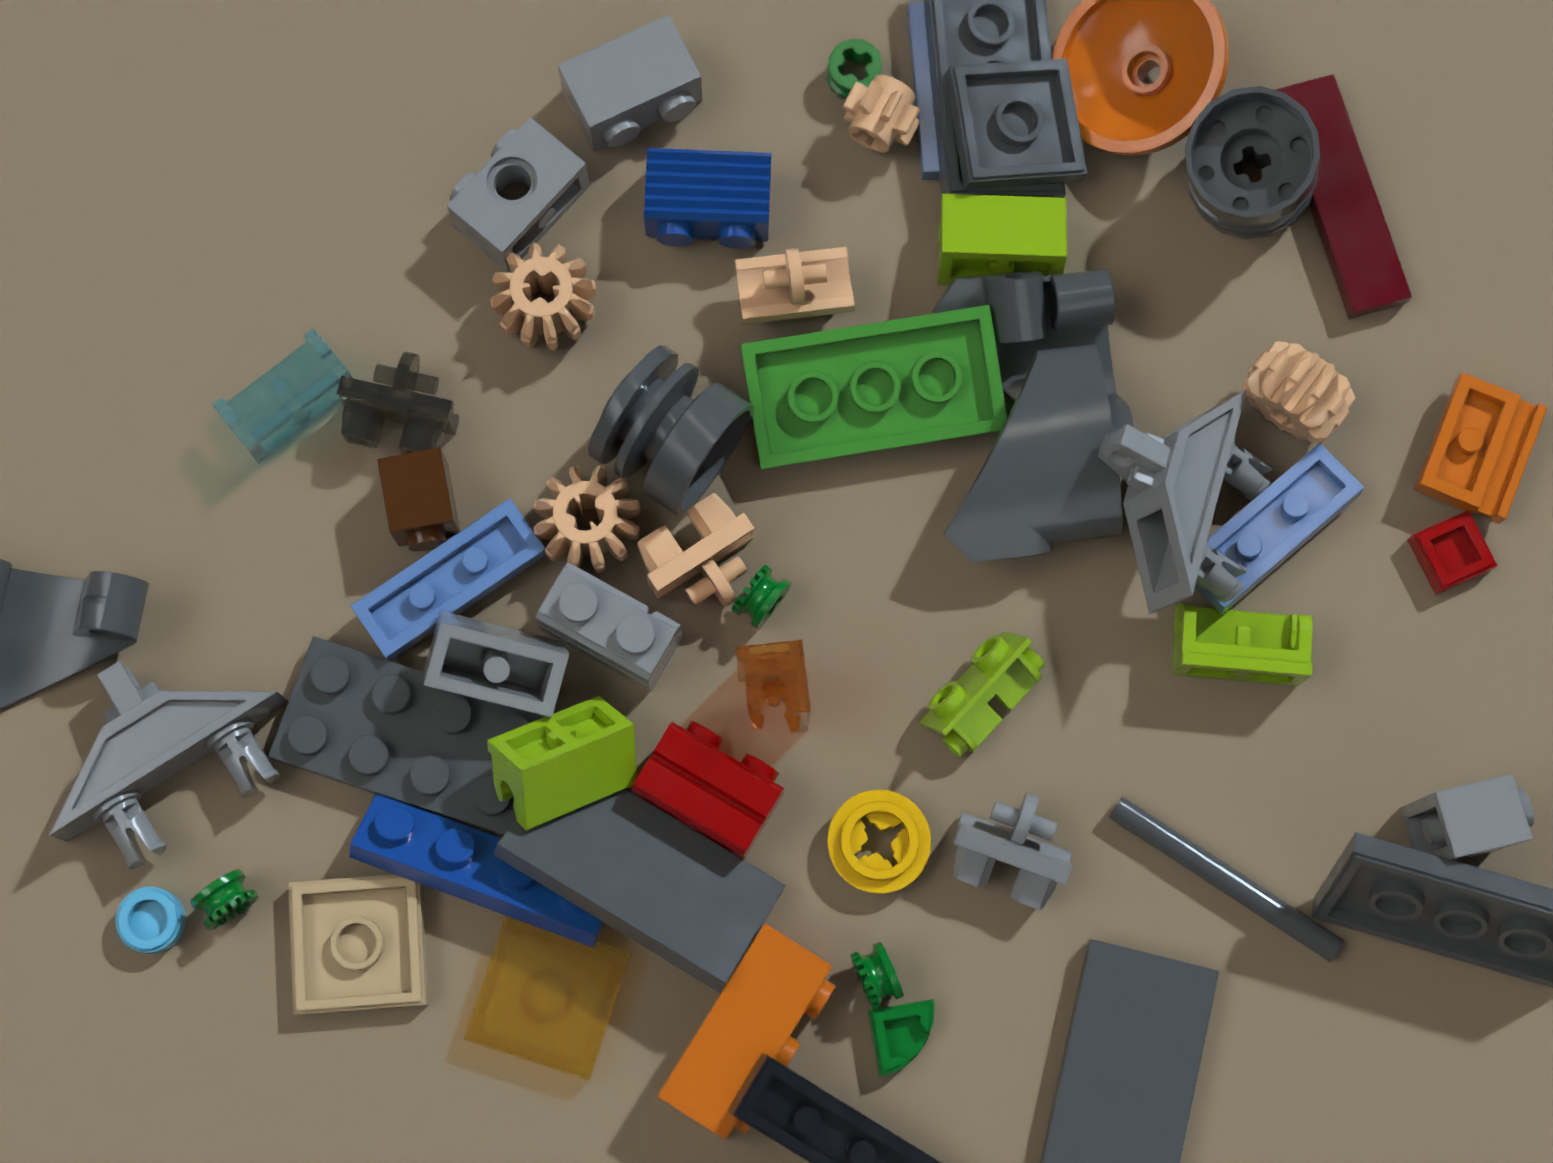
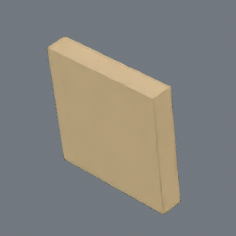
[288,874,428,1016]

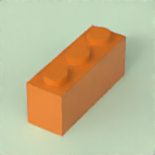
[657,923,836,1140]

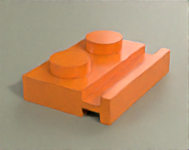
[1413,372,1548,525]

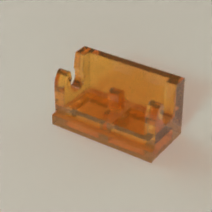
[736,639,811,733]

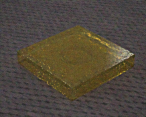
[463,915,632,1080]

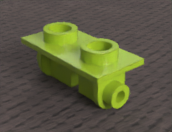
[918,631,1045,758]

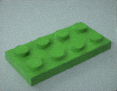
[740,305,1007,469]

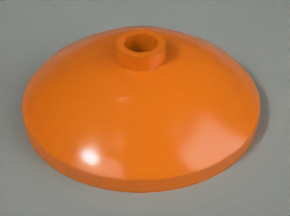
[1052,0,1229,156]

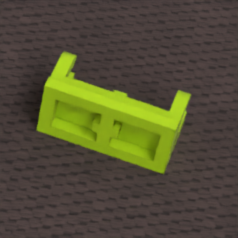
[937,193,1067,285]
[1171,604,1313,686]
[487,696,637,830]

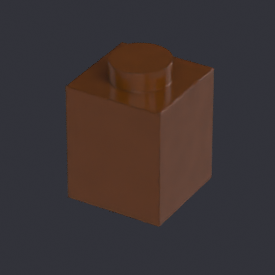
[377,447,460,551]

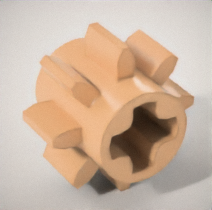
[842,75,920,153]

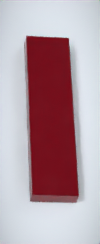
[1276,74,1412,319]

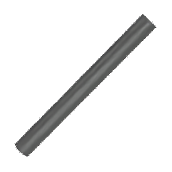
[1108,796,1344,962]

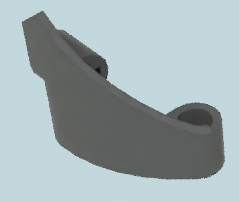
[933,269,1134,431]
[943,344,1123,562]
[0,559,149,709]

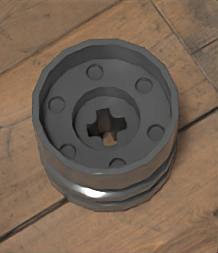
[1185,86,1320,239]
[588,345,754,516]

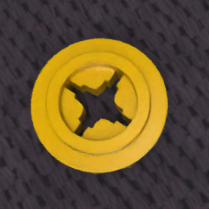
[827,789,931,895]

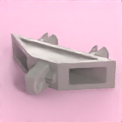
[1098,389,1274,614]
[49,662,289,869]

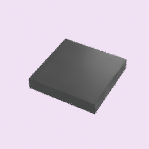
[945,59,1088,190]

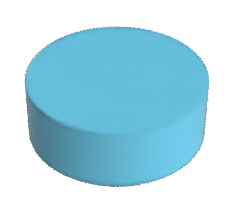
[115,887,187,954]

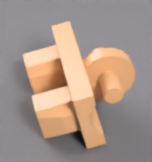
[735,247,855,325]
[637,493,755,607]

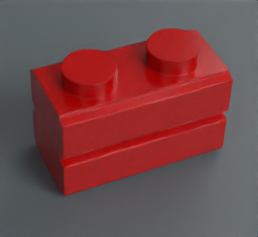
[631,721,784,860]

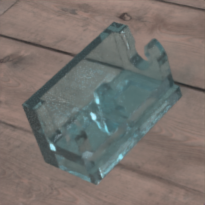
[212,328,359,464]

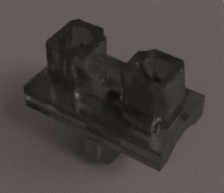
[336,351,460,454]

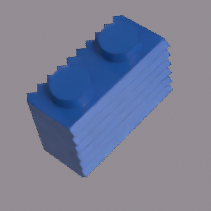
[644,148,771,249]

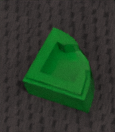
[867,999,934,1077]

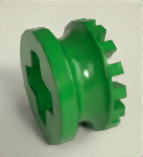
[827,39,882,98]
[732,565,791,629]
[190,869,259,931]
[850,942,904,1010]

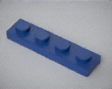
[349,793,604,948]

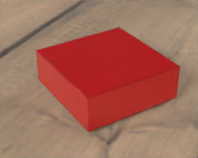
[1407,510,1498,595]

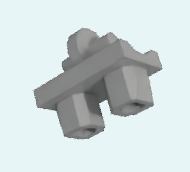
[953,792,1073,910]

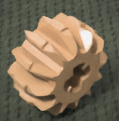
[490,242,597,351]
[1241,341,1356,443]
[533,466,641,573]

